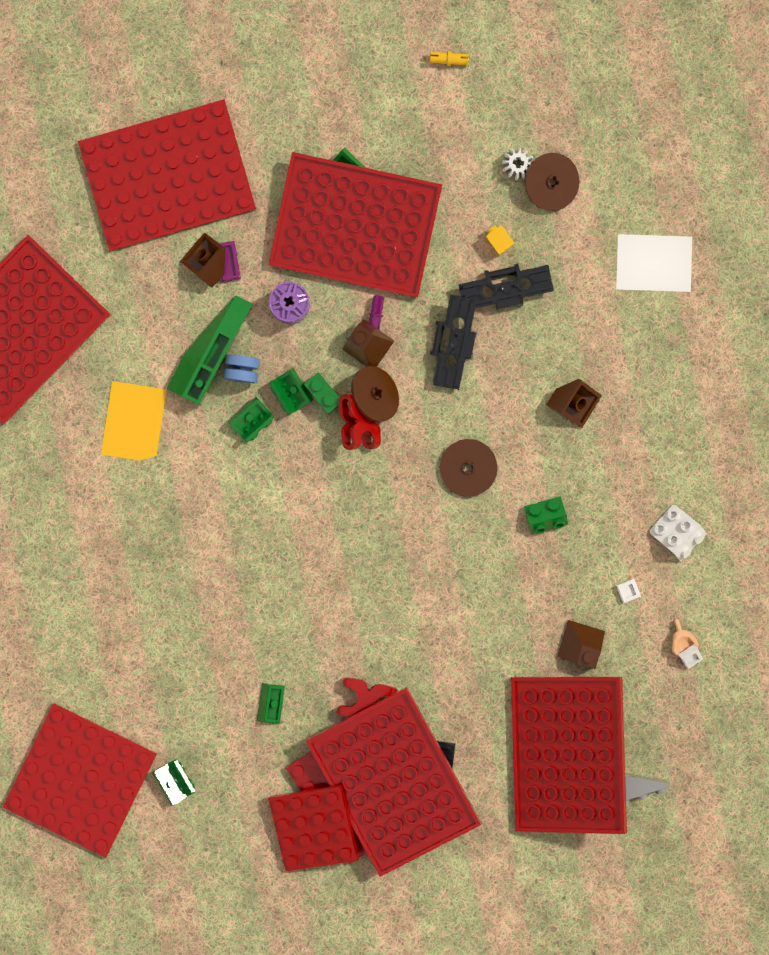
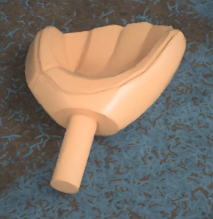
[671,619,699,657]

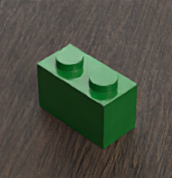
[304,372,340,415]

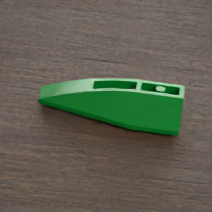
[166,295,253,406]

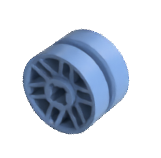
[223,354,261,383]

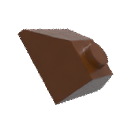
[180,232,226,288]
[342,319,394,367]
[546,379,602,428]
[557,620,605,669]

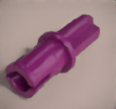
[369,295,384,330]

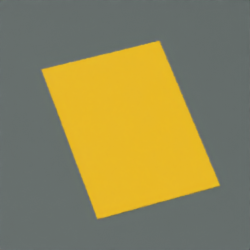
[101,381,167,461]

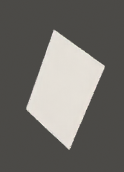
[616,234,692,292]

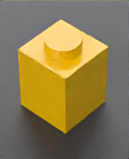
[485,225,515,257]

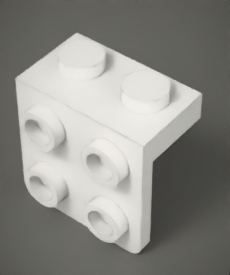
[650,505,707,561]

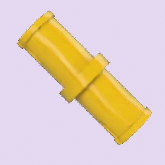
[429,51,469,66]

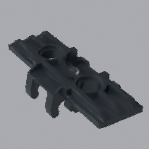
[458,264,554,312]
[430,294,477,390]

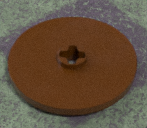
[525,153,579,211]
[351,366,399,422]
[440,439,497,497]

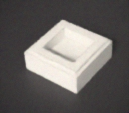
[616,579,641,604]
[678,644,703,670]

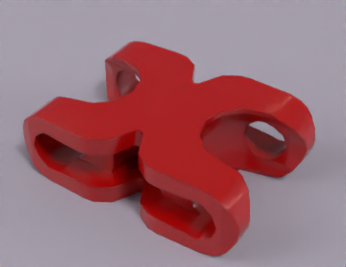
[339,394,381,450]
[336,677,398,717]

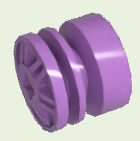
[269,282,310,324]

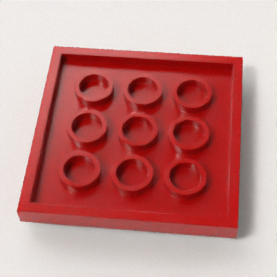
[268,785,359,871]

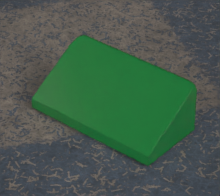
[257,683,285,724]

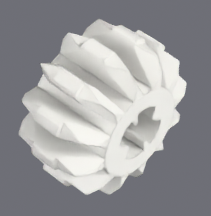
[502,147,533,181]

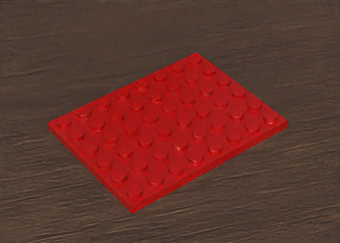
[78,99,256,252]
[268,152,443,298]
[0,235,111,425]
[511,677,627,834]
[306,687,482,877]

